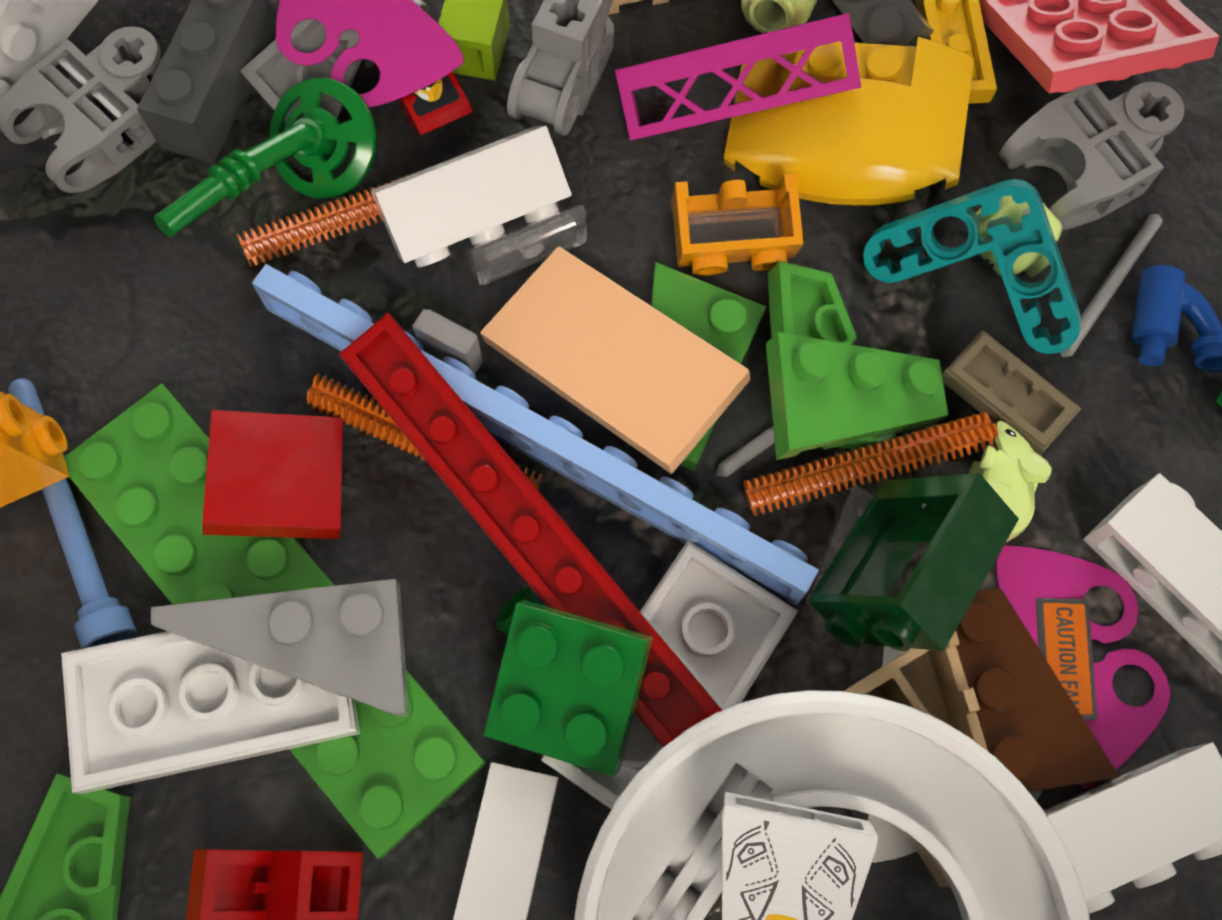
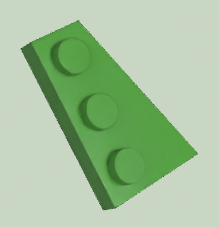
[651,262,766,471]
[766,332,948,460]

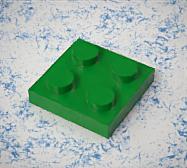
[483,600,653,777]

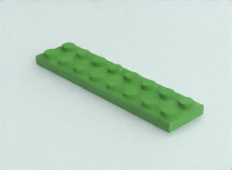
[64,383,487,859]

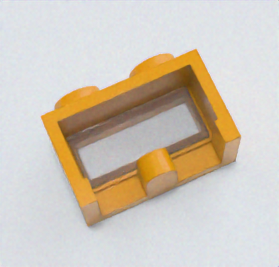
[670,173,804,276]

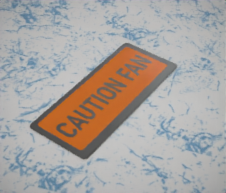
[1036,598,1097,720]

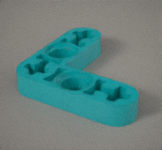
[863,179,1081,354]

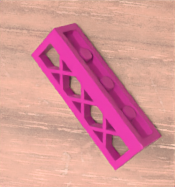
[615,13,861,141]

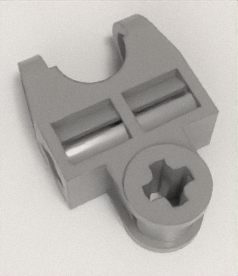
[507,0,614,136]
[0,26,162,193]
[999,82,1184,230]

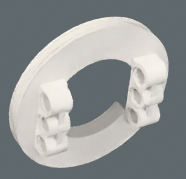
[574,690,1090,920]

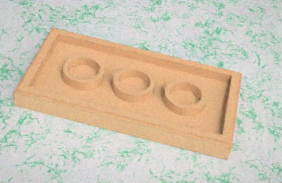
[480,246,751,474]

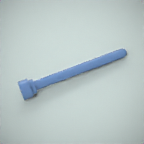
[8,378,137,649]

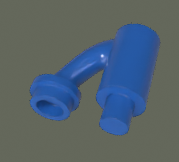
[1132,265,1222,372]

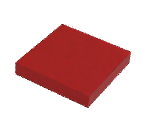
[202,410,343,539]

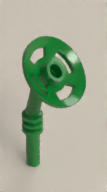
[154,78,377,237]

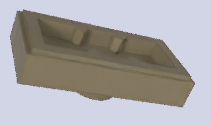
[942,330,1082,455]

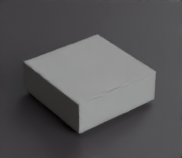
[412,309,483,374]

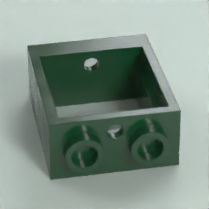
[807,473,1019,652]

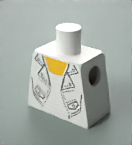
[722,792,878,920]

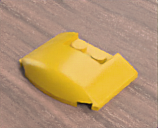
[724,37,974,206]

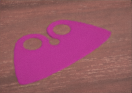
[276,0,464,108]
[996,545,1171,789]

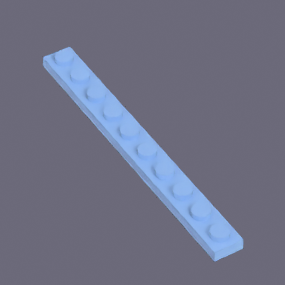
[252,264,819,606]

